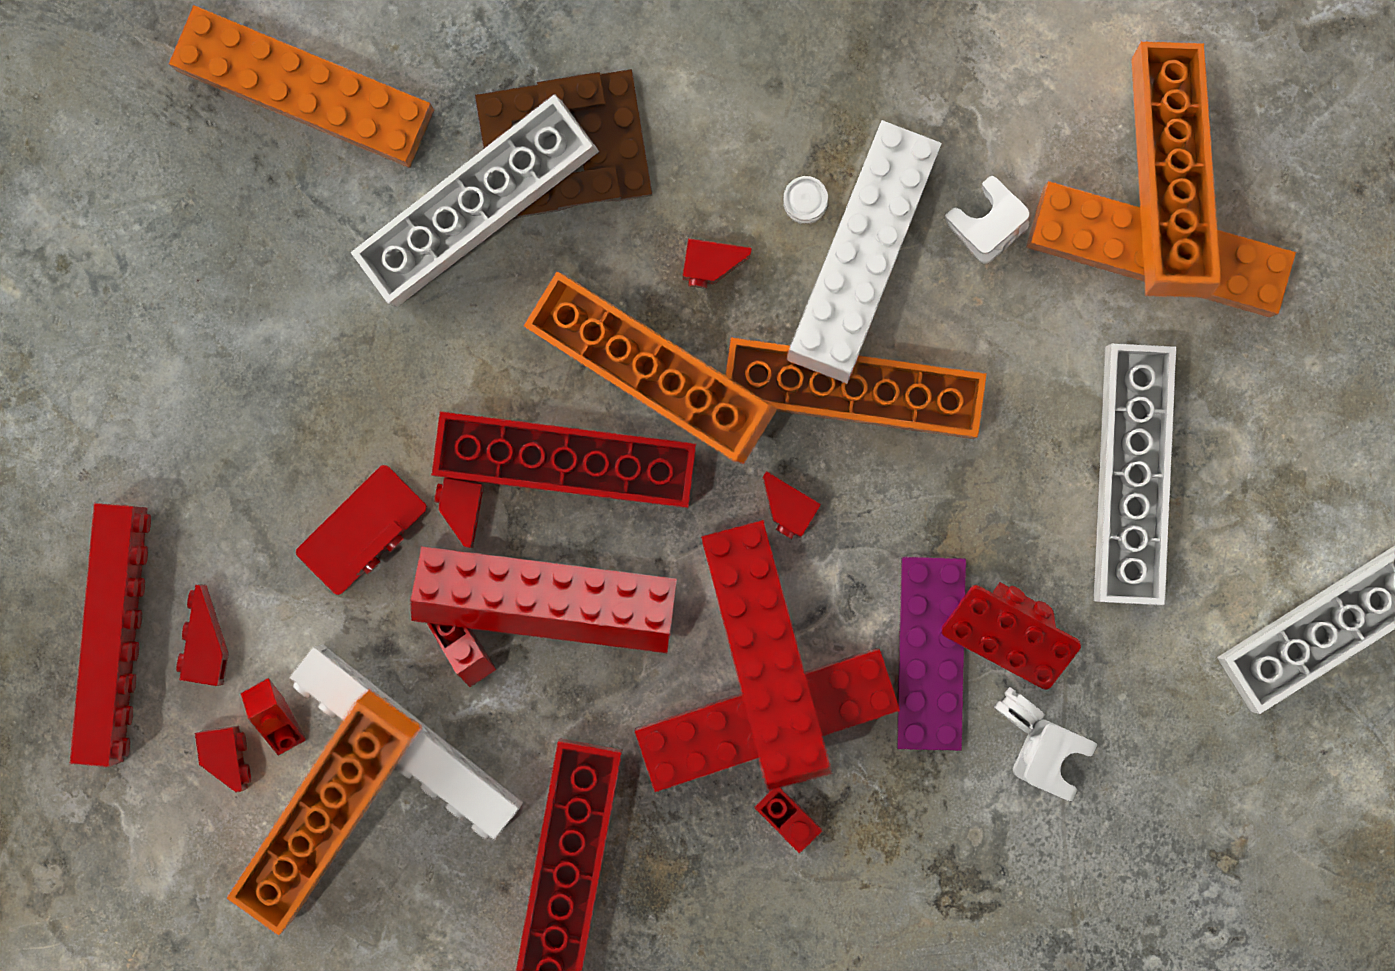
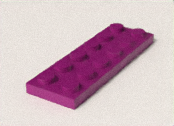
[897,557,966,751]

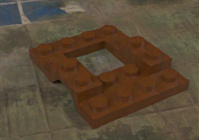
[475,69,652,219]

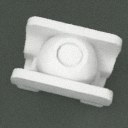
[945,176,1029,264]
[1013,719,1097,801]

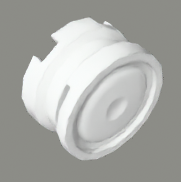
[784,176,828,224]
[994,687,1045,735]

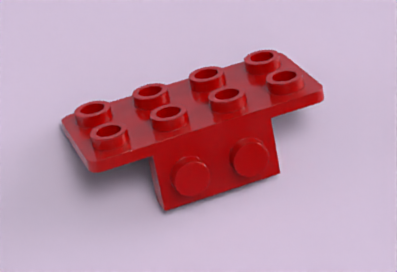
[296,465,427,595]
[942,582,1081,690]

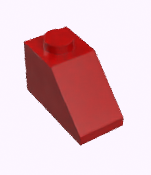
[683,238,752,289]
[762,471,821,540]
[434,478,485,548]

